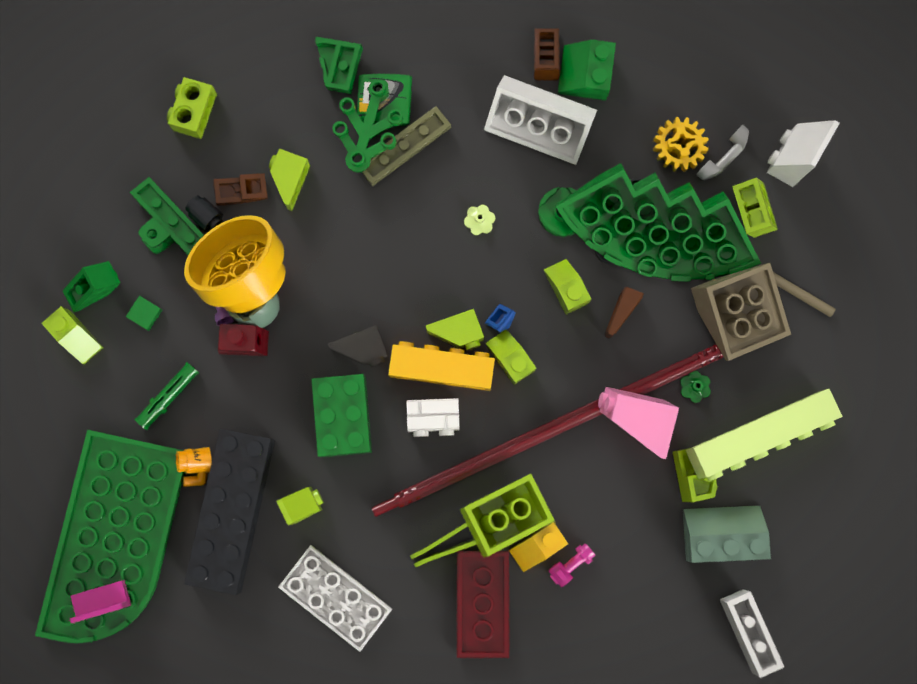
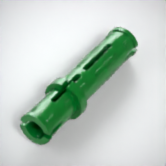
[134,362,199,430]

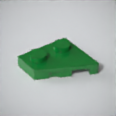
[315,37,363,94]

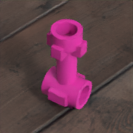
[548,543,596,587]

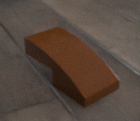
[213,173,267,206]

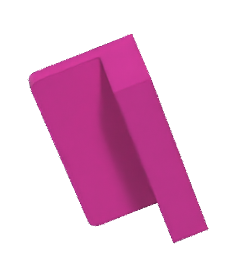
[70,580,131,623]

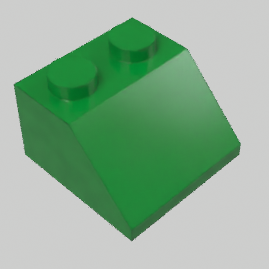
[558,39,616,100]

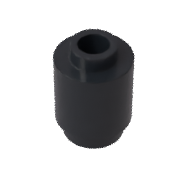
[185,195,223,232]

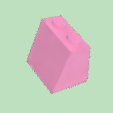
[598,387,679,459]

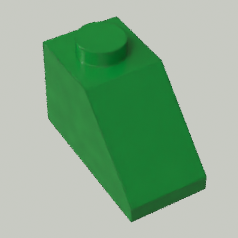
[63,261,120,312]

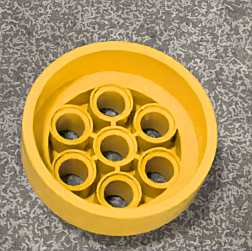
[184,215,285,313]

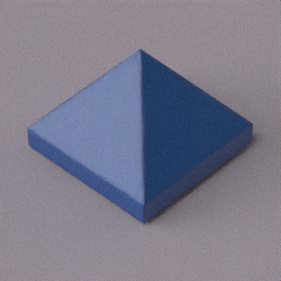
[485,304,516,332]

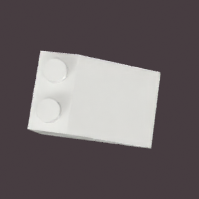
[767,120,839,187]

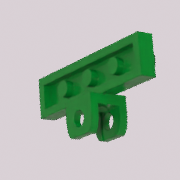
[130,177,204,256]

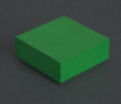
[126,295,162,331]

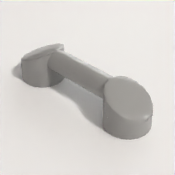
[696,125,749,180]

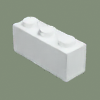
[720,589,784,678]

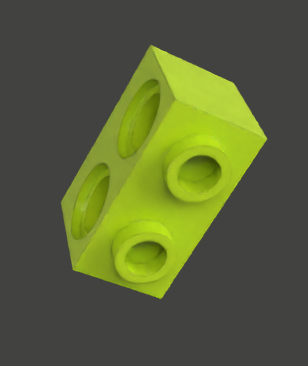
[167,77,217,139]
[732,178,778,238]

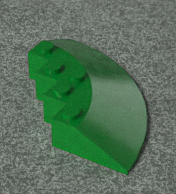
[555,163,761,282]

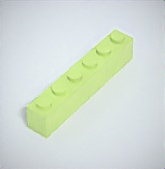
[686,388,843,481]

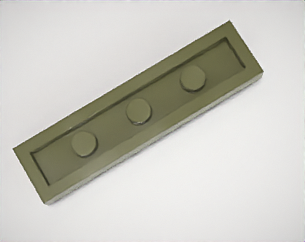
[361,106,451,186]

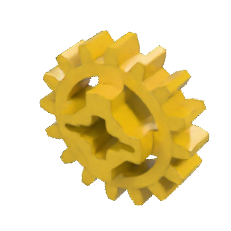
[653,117,709,172]

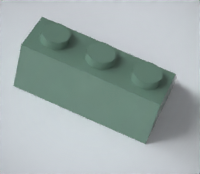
[682,506,771,563]

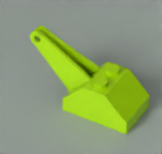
[410,474,555,568]

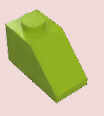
[269,148,310,211]
[543,259,591,315]
[41,306,103,364]
[426,309,484,351]
[485,330,536,385]
[276,487,324,525]

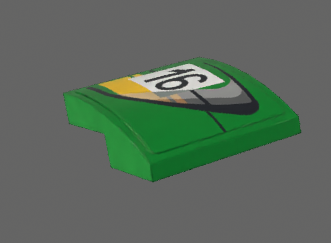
[357,74,412,126]

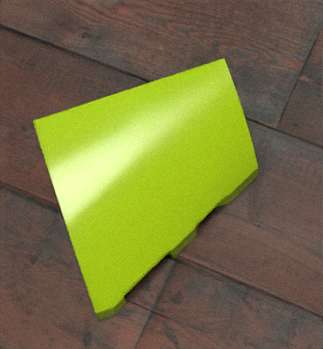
[673,448,717,502]

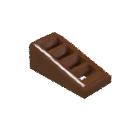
[534,29,559,81]
[604,287,644,339]

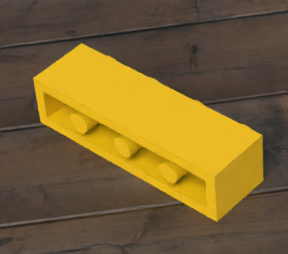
[389,341,495,391]

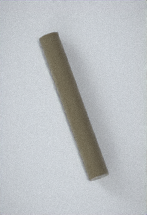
[773,272,836,317]

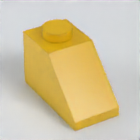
[509,522,568,572]

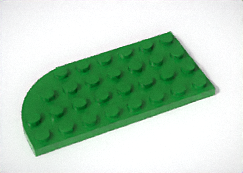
[35,430,185,643]

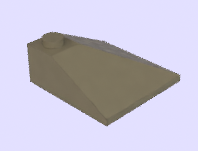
[691,263,791,361]

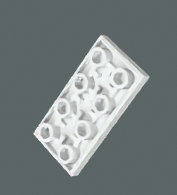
[278,545,392,652]

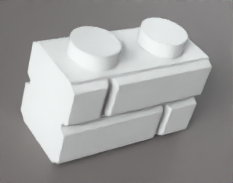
[407,398,459,437]

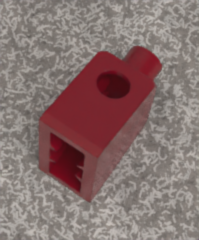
[218,324,269,356]

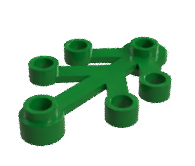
[332,79,403,172]

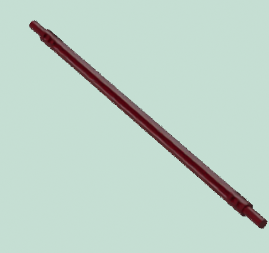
[371,344,724,517]

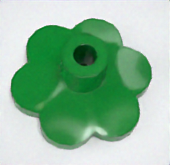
[680,371,711,403]

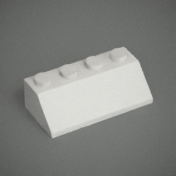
[484,75,597,165]

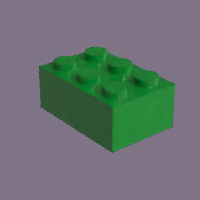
[312,374,372,457]

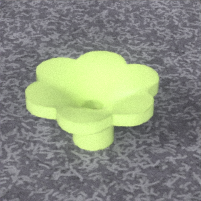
[464,205,495,235]

